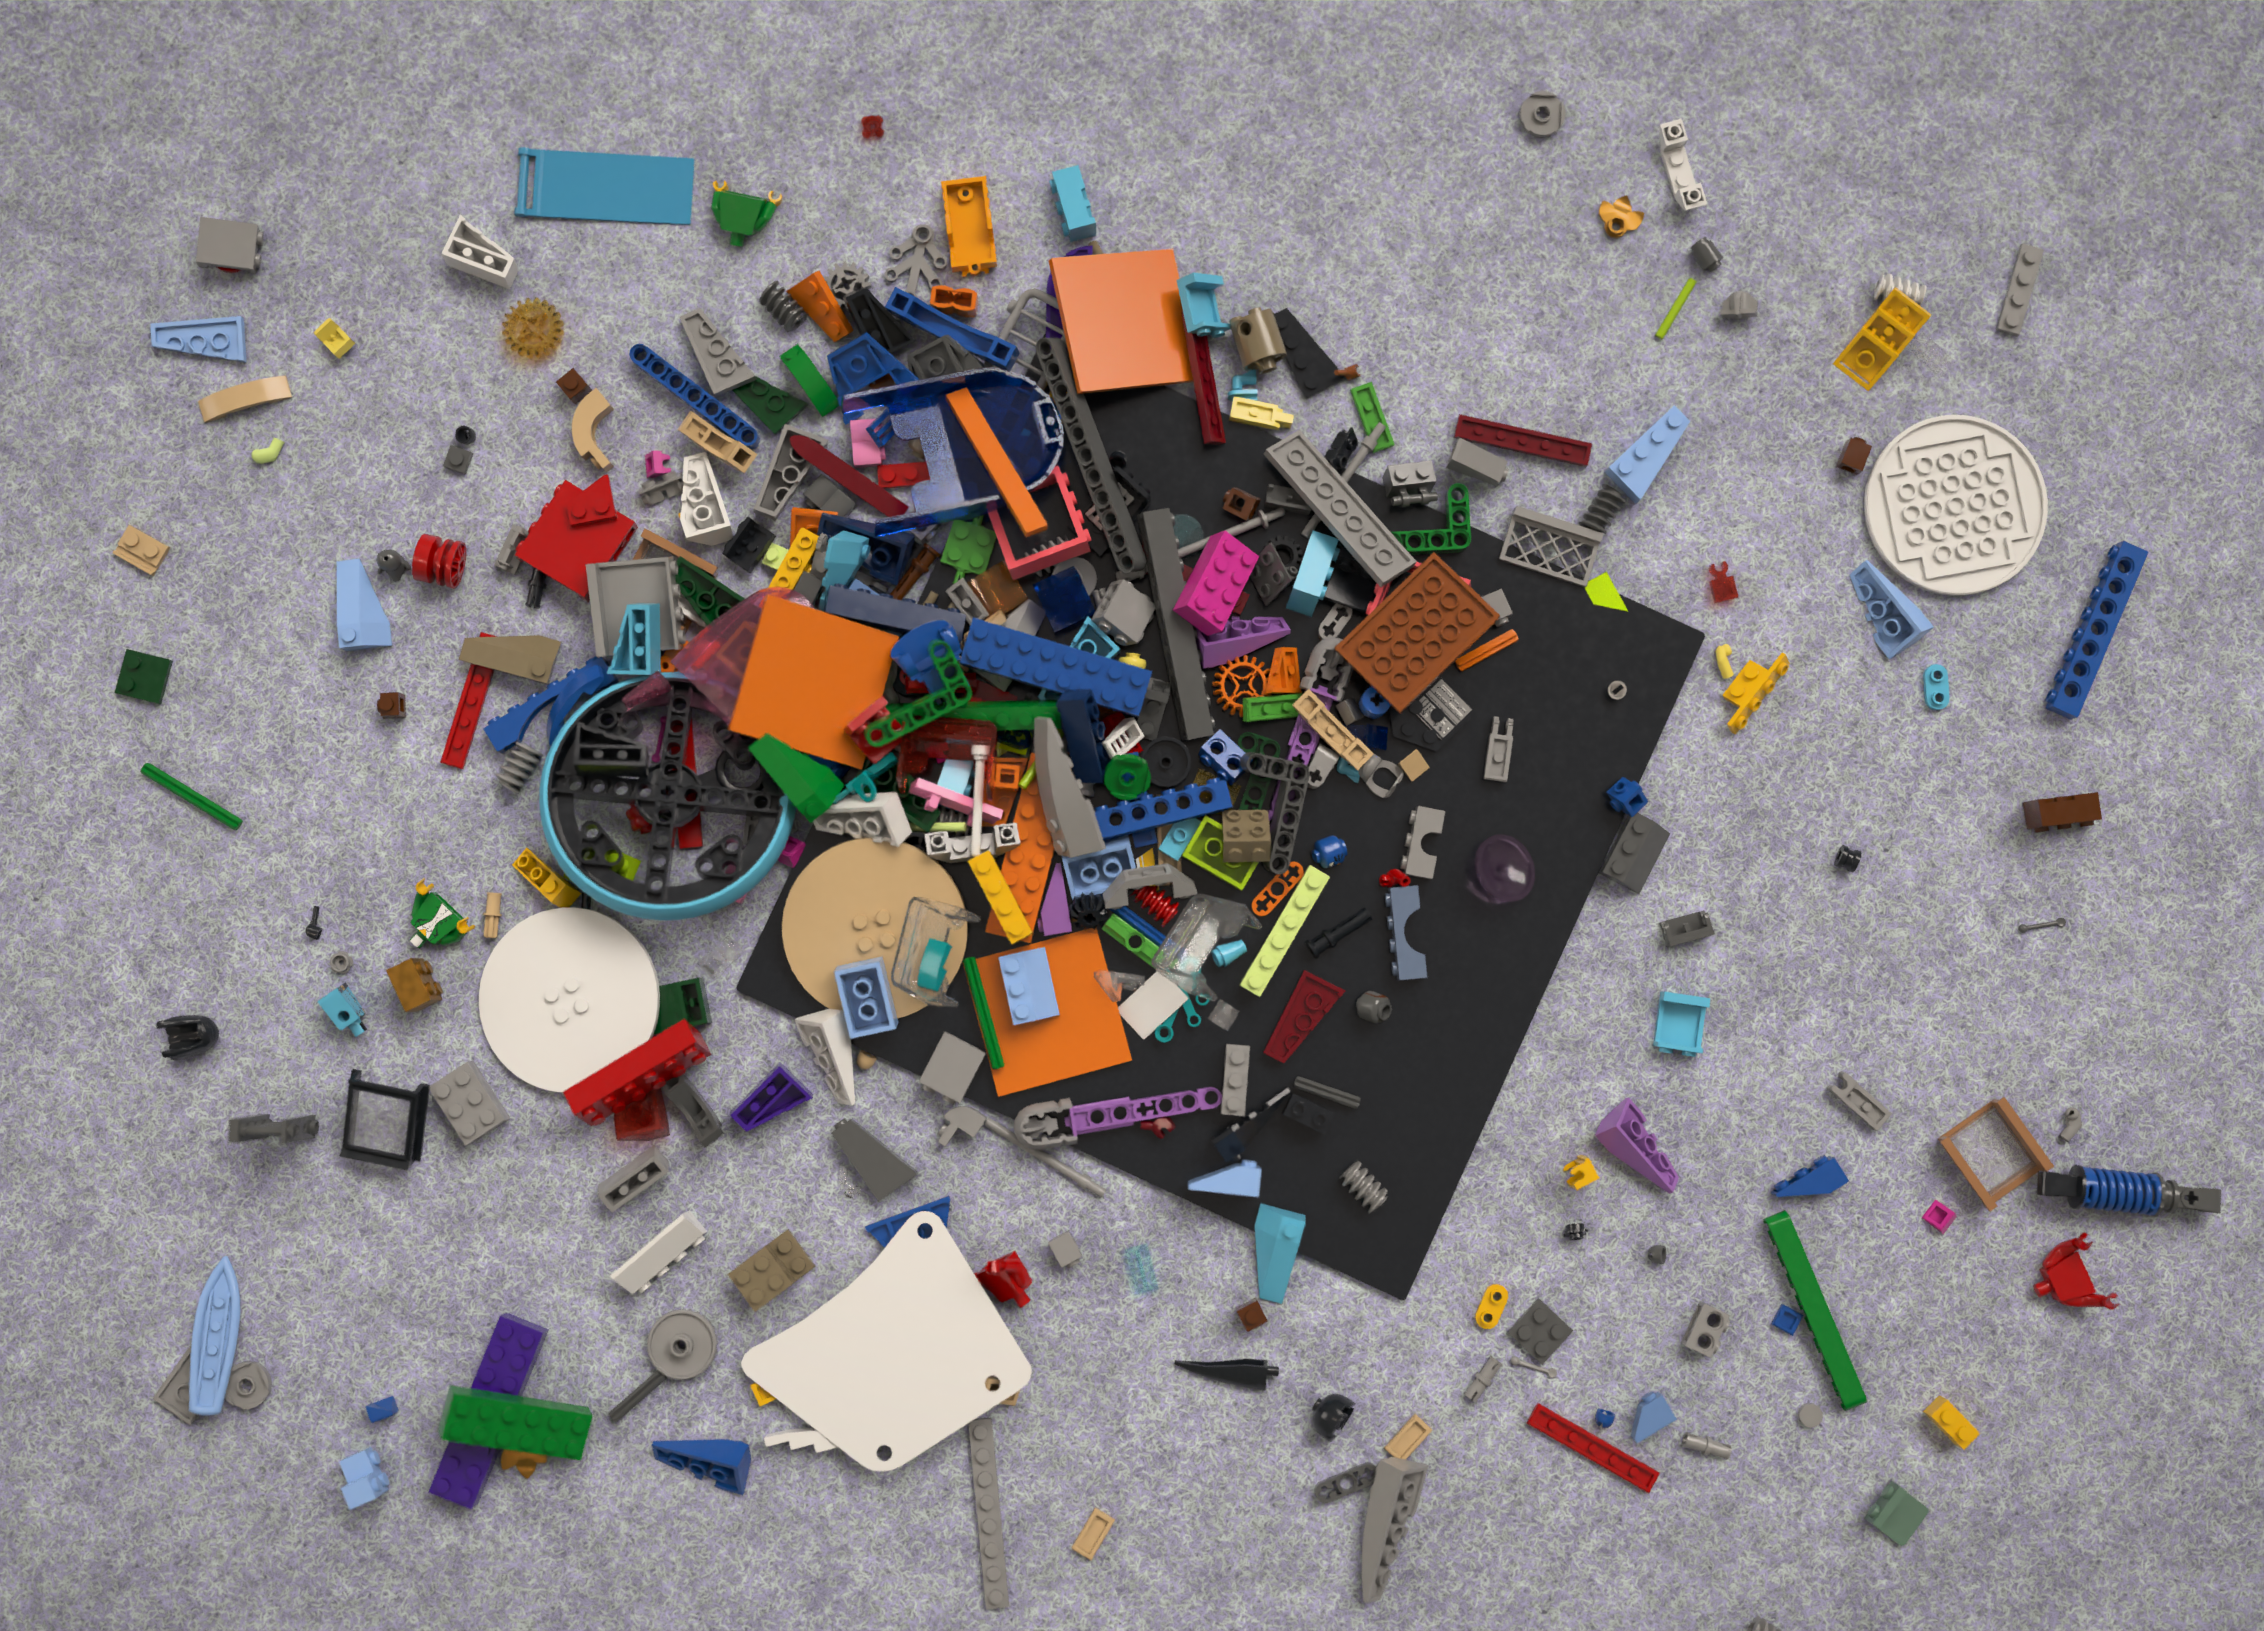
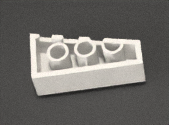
[813,792,912,847]

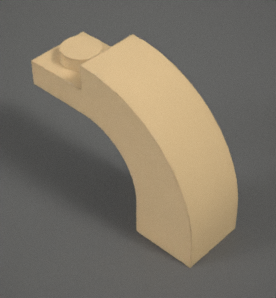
[572,388,614,472]
[677,411,757,473]

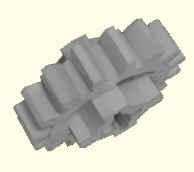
[823,261,872,312]

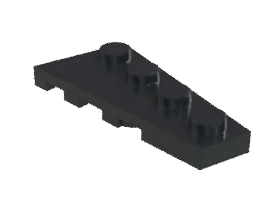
[1274,308,1347,399]

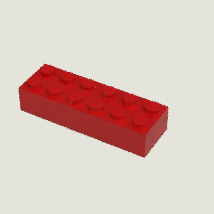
[563,1019,712,1127]

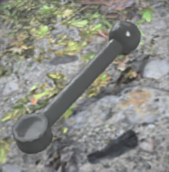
[2018,918,2066,933]

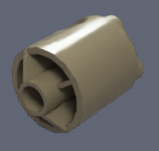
[1229,307,1287,374]

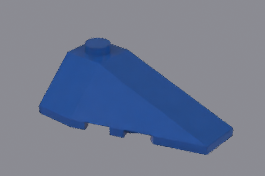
[652,1439,751,1495]

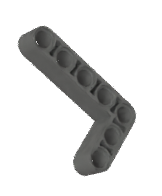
[1240,752,1310,874]

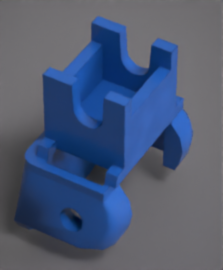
[890,620,970,705]

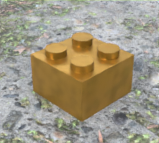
[386,958,443,1012]

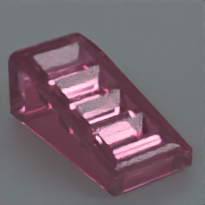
[622,671,672,709]

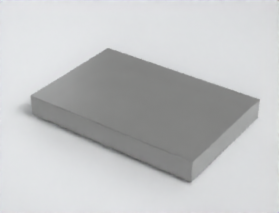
[152,1345,233,1426]

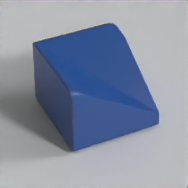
[366,1396,399,1423]

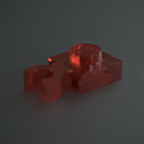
[1709,561,1739,604]

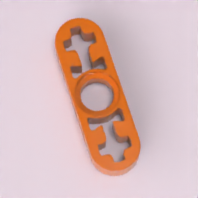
[1251,861,1304,916]

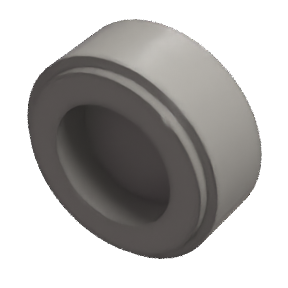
[1798,1403,1823,1427]

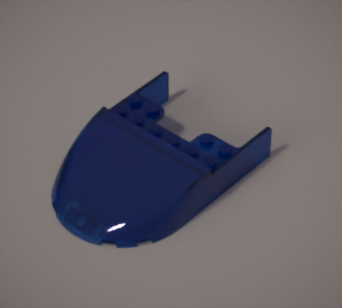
[841,367,1064,537]

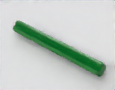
[140,763,243,830]
[963,957,1004,1069]

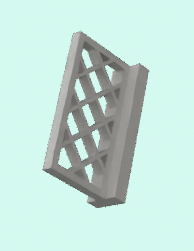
[1498,506,1604,587]

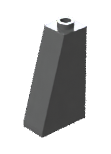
[831,1118,918,1202]

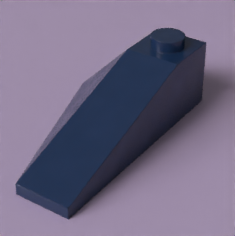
[817,513,915,585]

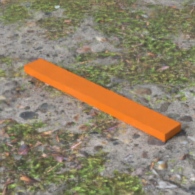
[946,387,1048,537]

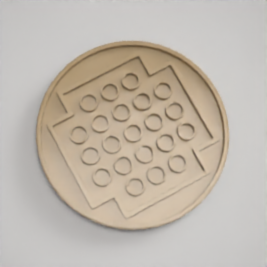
[782,837,968,1018]

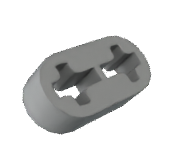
[1318,603,1352,640]

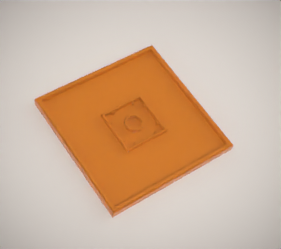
[1049,249,1193,394]
[728,594,899,769]
[963,927,1132,1097]

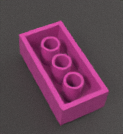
[1173,530,1259,636]

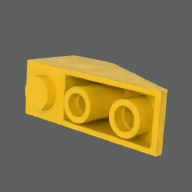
[512,847,581,908]

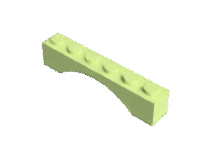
[1239,865,1330,997]

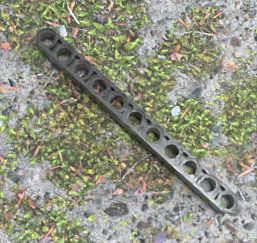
[1036,338,1147,573]

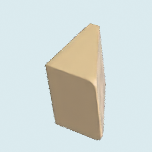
[1397,749,1430,782]

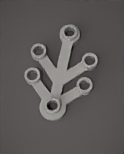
[885,224,947,297]

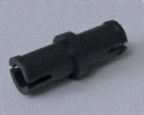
[525,568,547,609]

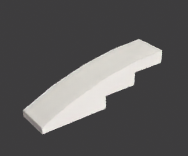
[764,1427,838,1453]

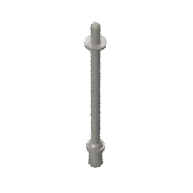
[1115,508,1285,581]

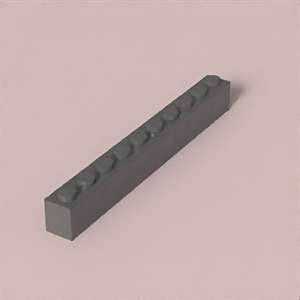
[1137,508,1215,741]

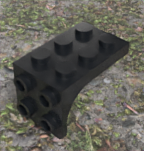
[1067,466,1151,557]

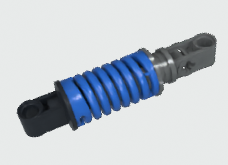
[2036,1165,2222,1217]

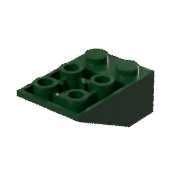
[653,977,712,1035]

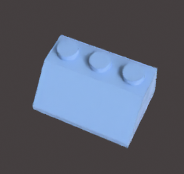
[1062,835,1136,900]
[999,947,1060,1025]

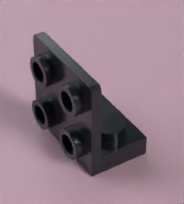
[1324,548,1377,613]

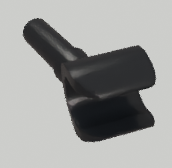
[305,906,322,940]

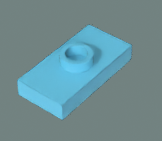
[1158,818,1201,861]

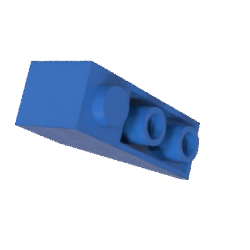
[1771,1155,1849,1197]

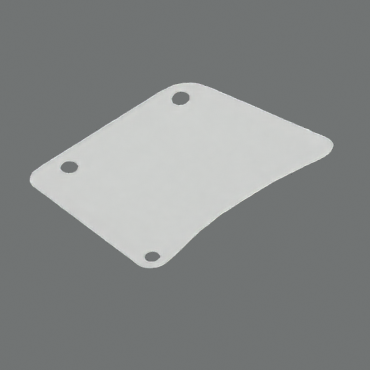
[741,1211,1032,1471]

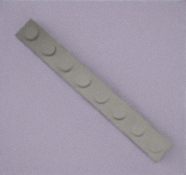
[968,1417,1009,1609]

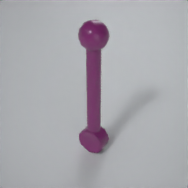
[652,716,667,763]

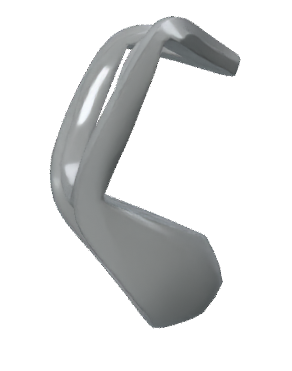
[1358,754,1404,798]

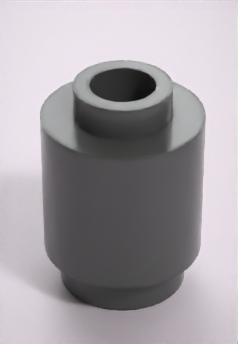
[1691,237,1723,272]

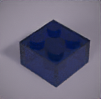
[1033,566,1096,632]

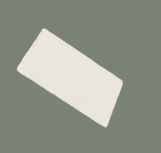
[1118,969,1188,1039]

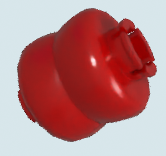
[626,804,652,835]

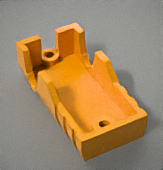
[941,176,997,277]

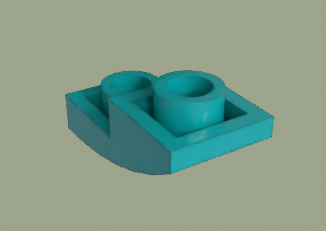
[917,938,952,992]

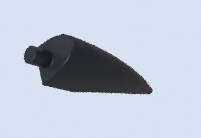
[1174,1358,1279,1390]

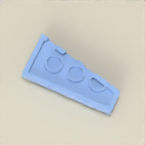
[150,316,247,363]

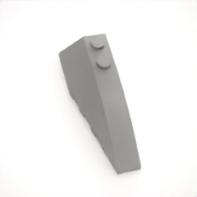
[1034,717,1106,858]
[1362,1457,1428,1603]

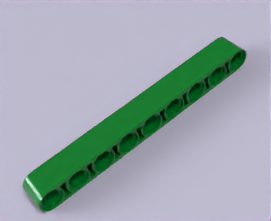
[1763,1210,1867,1411]

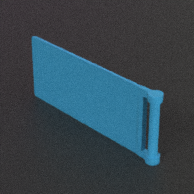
[514,147,695,225]

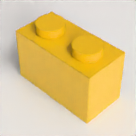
[1923,1395,1980,1450]

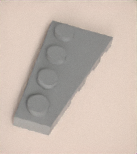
[679,308,757,397]

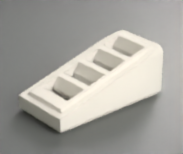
[1102,717,1145,758]

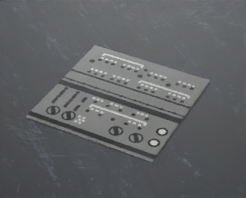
[1416,679,1472,740]

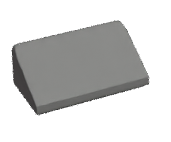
[946,578,989,626]

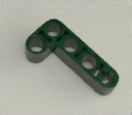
[1237,732,1280,810]

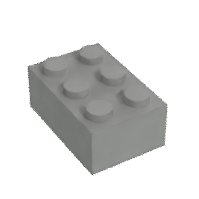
[430,1061,511,1146]

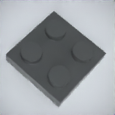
[1508,1298,1573,1365]

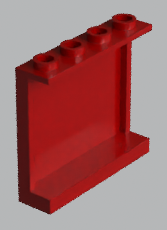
[515,480,638,603]

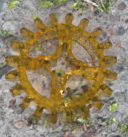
[502,297,564,359]

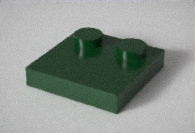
[114,649,173,704]

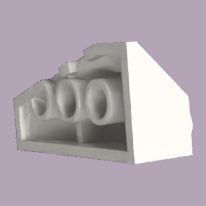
[795,1009,855,1105]

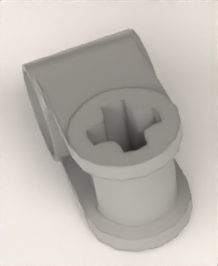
[1307,743,1340,789]

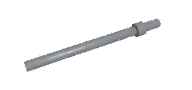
[1301,422,1386,539]
[984,1117,1106,1198]

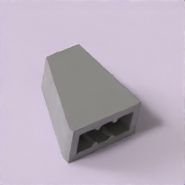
[1446,438,1509,486]

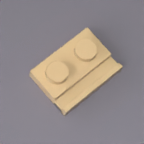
[112,525,170,576]

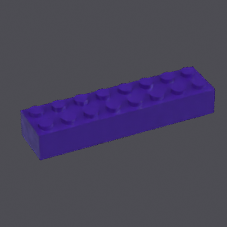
[428,1312,549,1510]

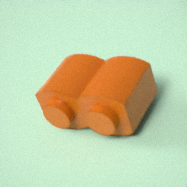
[930,285,979,318]

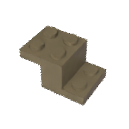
[727,1229,815,1312]

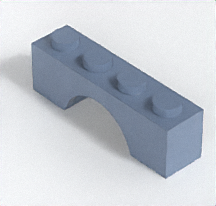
[1385,885,1427,980]

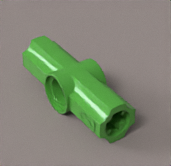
[1101,913,1169,970]

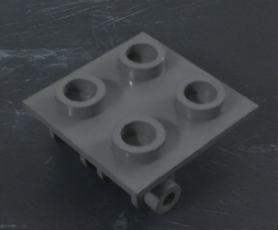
[1250,542,1298,606]

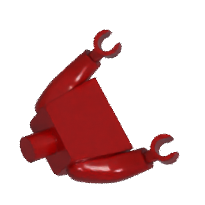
[2033,1232,2120,1310]
[974,1251,1032,1308]

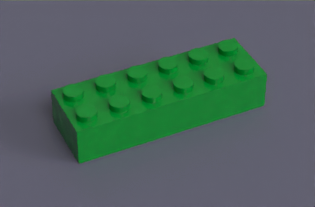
[438,1385,593,1461]

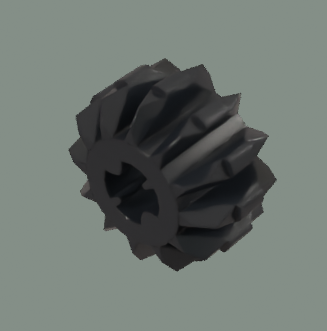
[1069,891,1108,931]

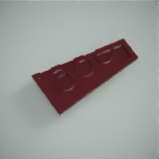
[1263,970,1345,1063]

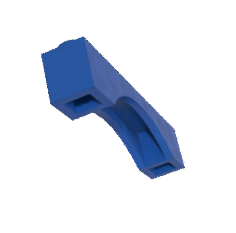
[885,287,1020,373]
[483,656,619,754]

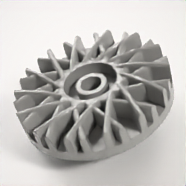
[647,1308,718,1380]

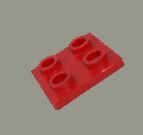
[844,696,908,764]

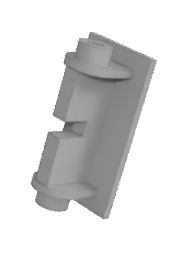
[638,471,683,505]
[494,524,529,575]

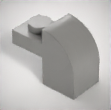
[937,1106,988,1147]

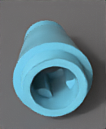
[1211,940,1247,967]

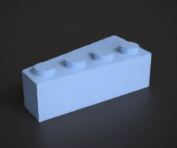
[1605,405,1690,504]

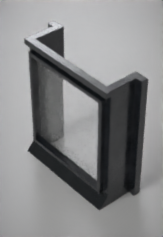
[339,1069,430,1170]

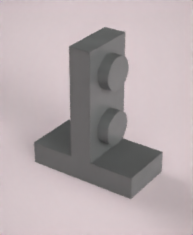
[1137,677,1171,740]

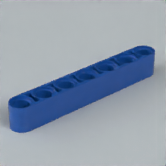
[629,344,760,450]

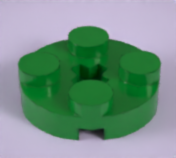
[1104,754,1151,800]

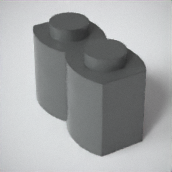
[803,474,857,518]

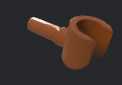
[1334,364,1361,381]

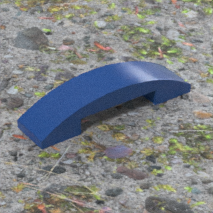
[546,665,604,746]

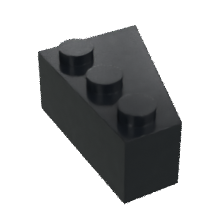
[842,287,916,353]

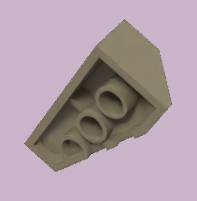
[459,635,561,685]

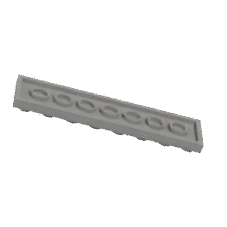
[1264,430,1417,587]

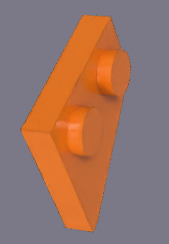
[1266,647,1302,694]

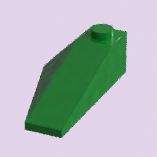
[748,733,844,823]

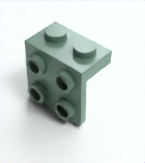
[1864,1481,1929,1546]

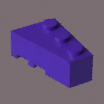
[730,1062,813,1132]

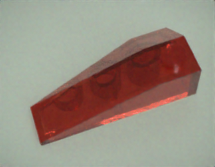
[614,1088,670,1141]

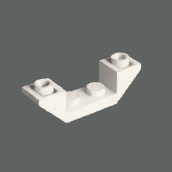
[1659,119,1707,211]

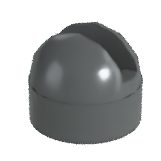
[1648,1245,1666,1264]

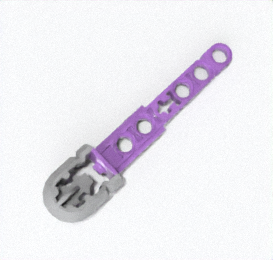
[1267,637,1353,824]
[1014,1087,1222,1150]

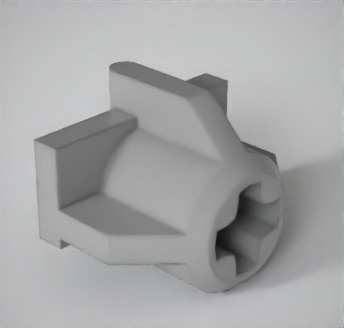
[1721,291,1758,319]

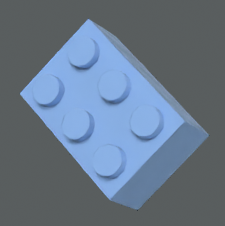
[834,956,899,1039]

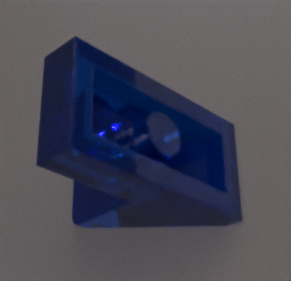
[1342,724,1388,750]

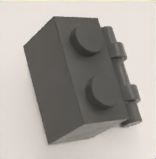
[1382,461,1438,507]

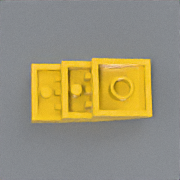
[1833,287,1931,391]

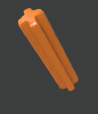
[1455,629,1519,671]

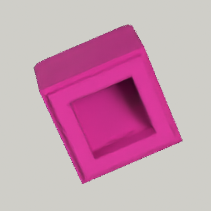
[778,836,805,868]
[1922,1199,1957,1234]

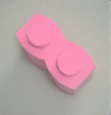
[850,418,886,468]

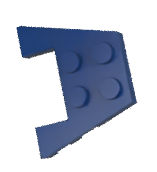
[827,332,921,425]

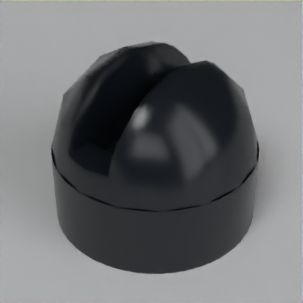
[455,425,476,445]
[1109,450,1127,470]

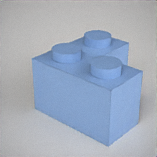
[339,1447,389,1510]

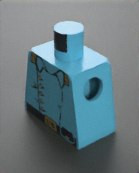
[317,982,367,1037]

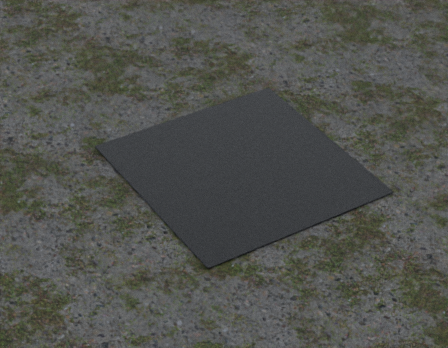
[737,334,1705,1300]

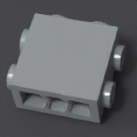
[1091,579,1155,646]

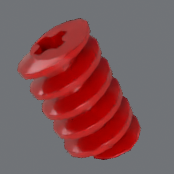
[1129,885,1179,928]

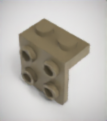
[1222,810,1271,862]

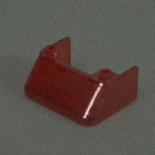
[896,715,997,800]

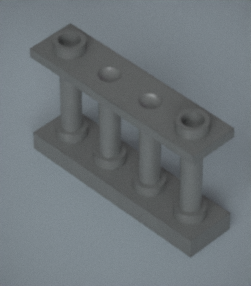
[228,1114,319,1144]

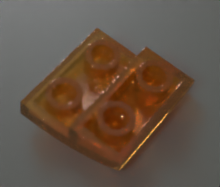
[967,560,1028,619]

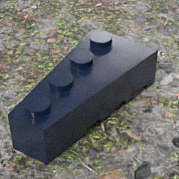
[1057,689,1112,783]

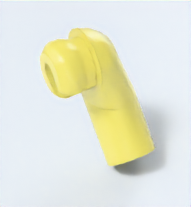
[1715,644,1734,679]

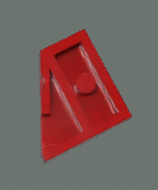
[566,474,617,527]

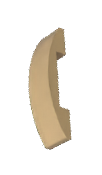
[198,375,292,423]
[1292,689,1374,770]

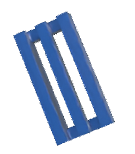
[866,404,907,448]

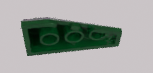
[675,556,760,642]
[854,752,941,833]

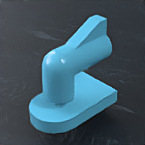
[1227,369,1257,401]
[1337,756,1360,783]

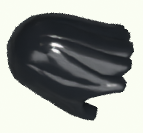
[156,1015,219,1060]

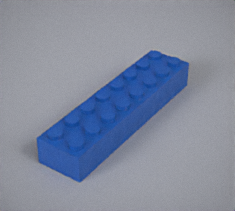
[960,618,1152,718]

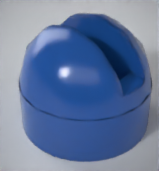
[1595,1408,1615,1428]

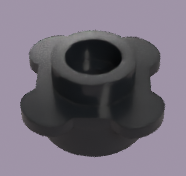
[1563,1223,1588,1240]

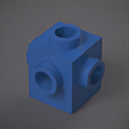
[1607,777,1648,817]

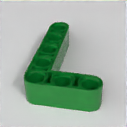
[1391,483,1471,555]
[864,639,972,747]

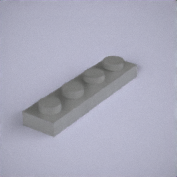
[1996,243,2044,336]

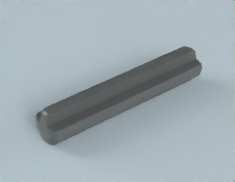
[1293,1076,1361,1109]
[608,1370,667,1422]

